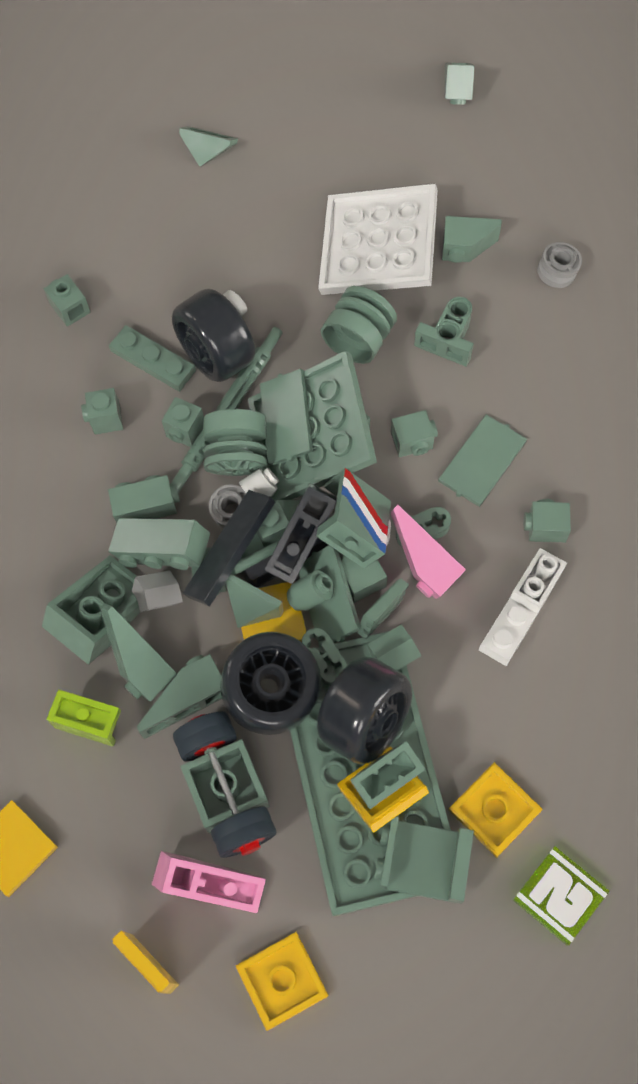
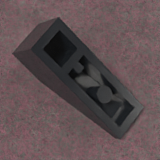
[265,483,337,584]

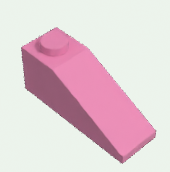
[390,505,466,599]
[152,851,266,913]

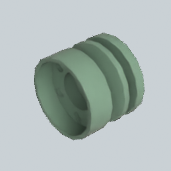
[320,285,397,364]
[203,409,267,476]

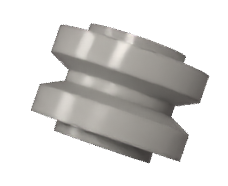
[537,242,582,288]
[209,484,246,529]

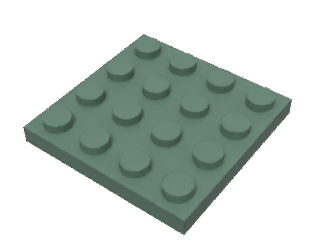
[248,351,377,501]

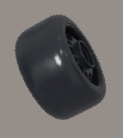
[171,289,255,382]
[220,632,321,735]
[317,657,412,764]

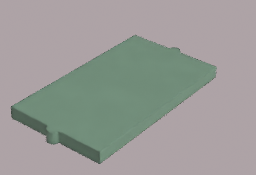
[260,368,313,466]
[438,414,527,507]
[299,545,361,647]

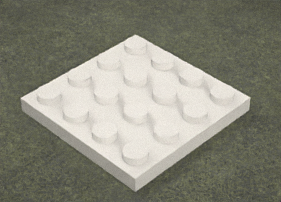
[318,184,438,295]

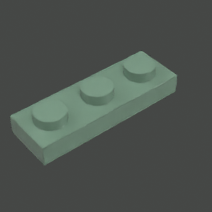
[109,325,196,392]

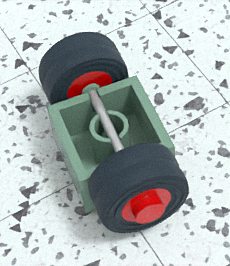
[173,711,277,858]

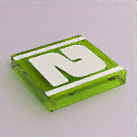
[513,846,609,946]

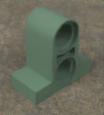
[414,296,474,367]

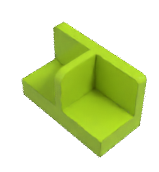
[46,689,121,747]

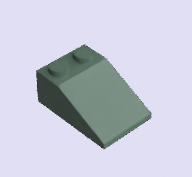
[42,555,140,665]

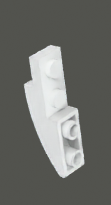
[479,548,567,666]

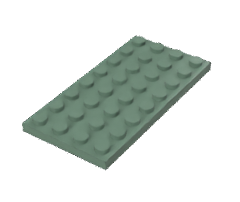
[290,631,451,917]

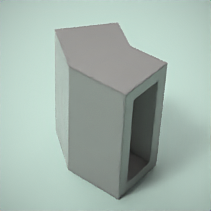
[132,570,183,612]

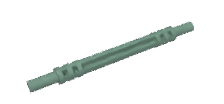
[170,327,283,493]

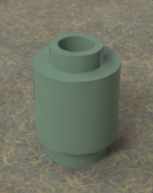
[287,570,333,611]

